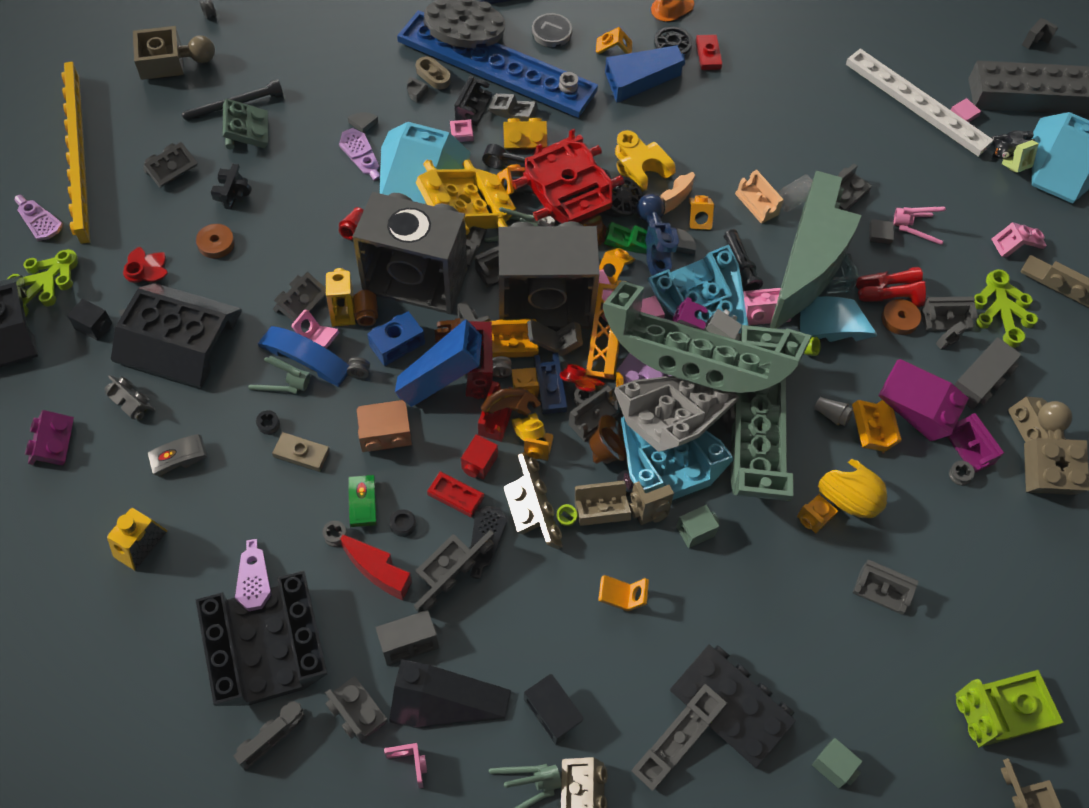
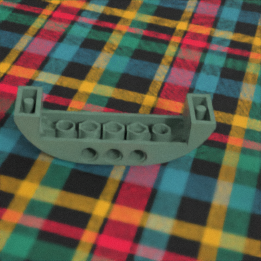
[603,281,811,393]
[731,325,793,501]

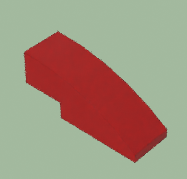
[340,535,412,601]

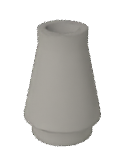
[814,397,853,426]

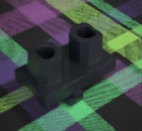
[211,164,252,210]

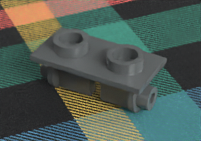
[105,375,155,420]

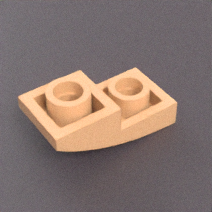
[661,172,695,214]

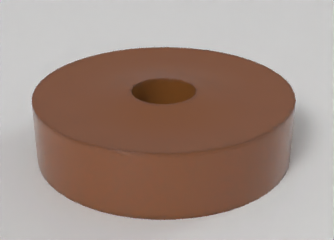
[196,224,235,259]
[881,299,921,335]

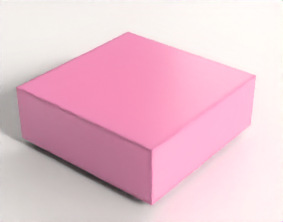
[951,98,981,122]
[450,119,474,142]

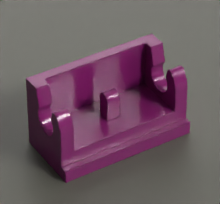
[672,297,708,330]
[947,413,1004,473]

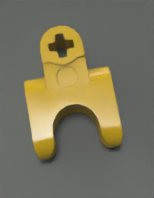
[615,130,675,192]

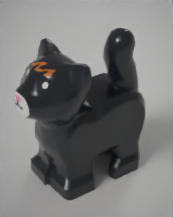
[991,131,1035,159]

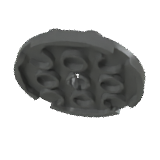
[423,0,505,48]

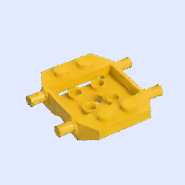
[416,160,516,235]

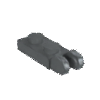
[233,701,305,771]

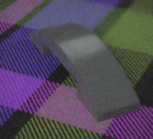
[631,684,727,791]

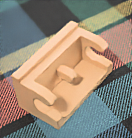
[735,170,784,224]

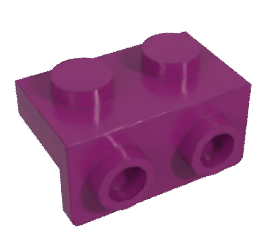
[25,410,74,466]

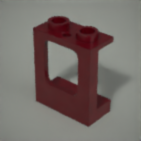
[466,321,493,399]

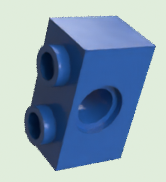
[367,311,425,366]

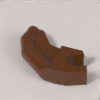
[481,388,541,416]

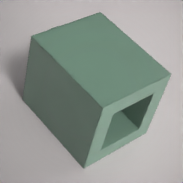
[676,505,719,549]
[812,738,862,788]

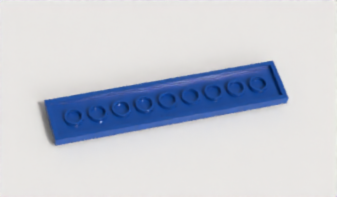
[397,10,598,118]

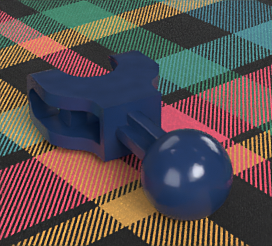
[637,194,679,276]

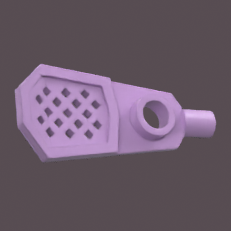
[339,128,380,181]
[14,195,63,241]
[235,539,271,611]

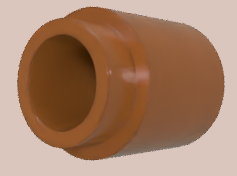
[353,290,378,326]

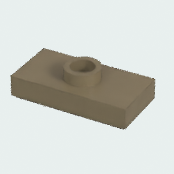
[272,432,330,472]

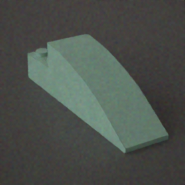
[770,171,862,329]

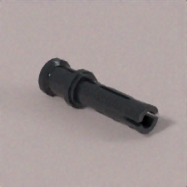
[723,229,763,291]

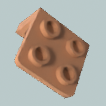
[357,400,412,452]

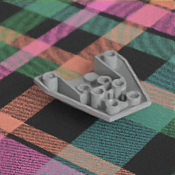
[614,376,739,452]

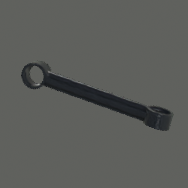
[482,144,611,189]

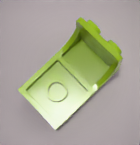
[955,670,1063,748]

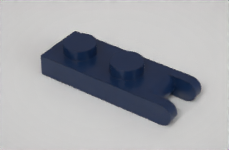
[534,353,567,414]

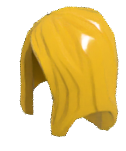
[818,459,887,518]

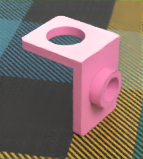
[292,310,339,348]
[384,743,427,788]

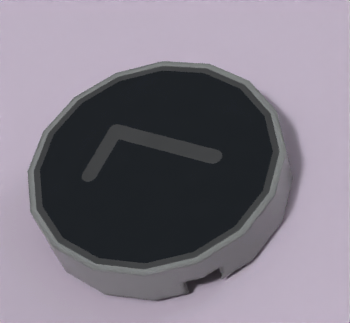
[532,13,572,48]

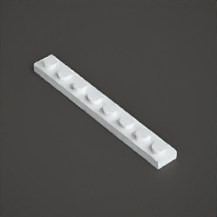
[846,49,993,157]

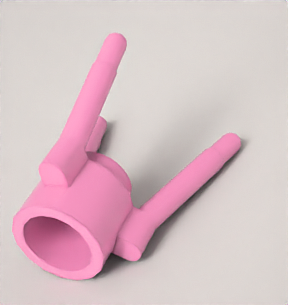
[893,207,946,245]

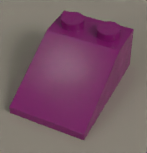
[878,359,969,441]

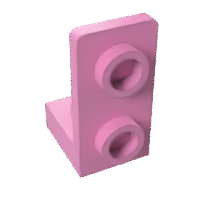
[992,222,1047,258]

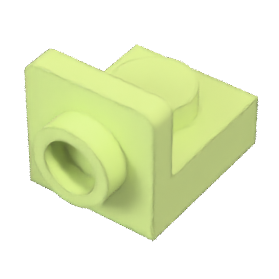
[1002,140,1039,172]

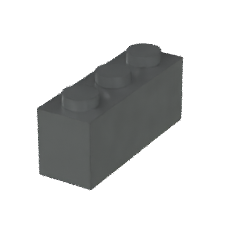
[954,337,1022,410]

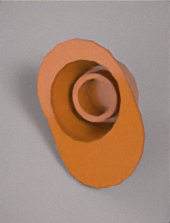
[651,0,694,22]

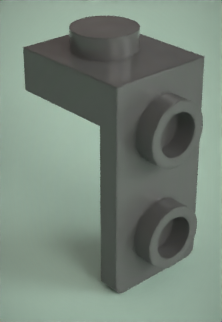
[527,319,583,356]

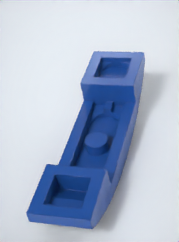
[258,326,349,387]

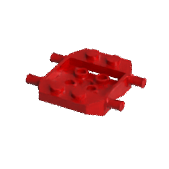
[512,141,624,223]

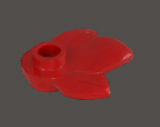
[123,247,168,283]
[560,364,604,392]

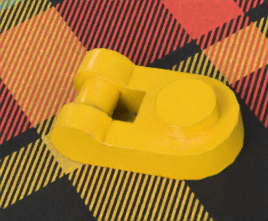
[512,413,546,441]

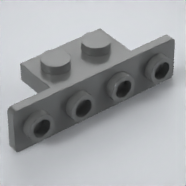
[414,530,494,613]

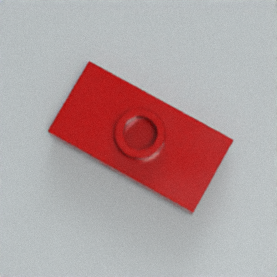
[696,35,722,70]
[427,471,484,518]

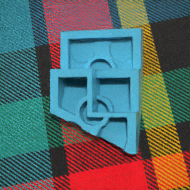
[800,296,877,342]

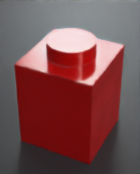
[461,434,498,480]

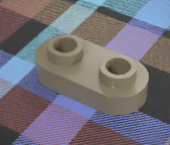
[416,56,451,89]

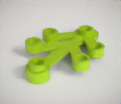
[7,249,78,316]
[974,269,1038,348]

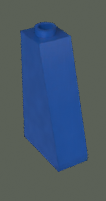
[605,45,685,102]
[395,319,482,407]

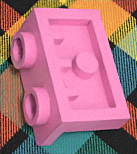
[743,288,791,325]

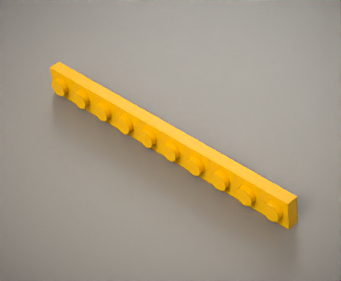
[61,62,90,244]

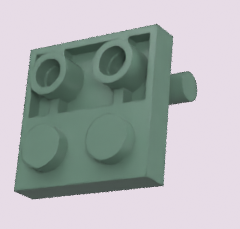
[223,99,268,150]

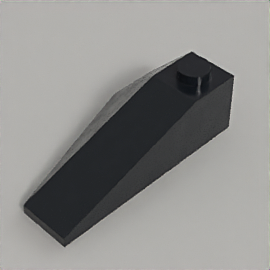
[389,659,511,728]

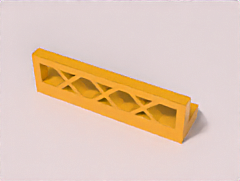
[586,280,627,380]

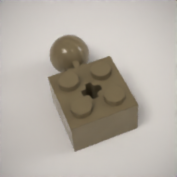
[133,26,215,80]
[1024,401,1089,495]

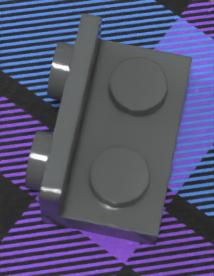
[143,142,198,188]
[836,163,872,211]
[273,271,326,322]
[325,676,388,743]

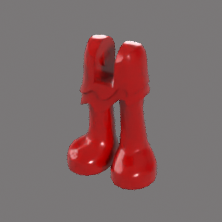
[855,267,926,307]

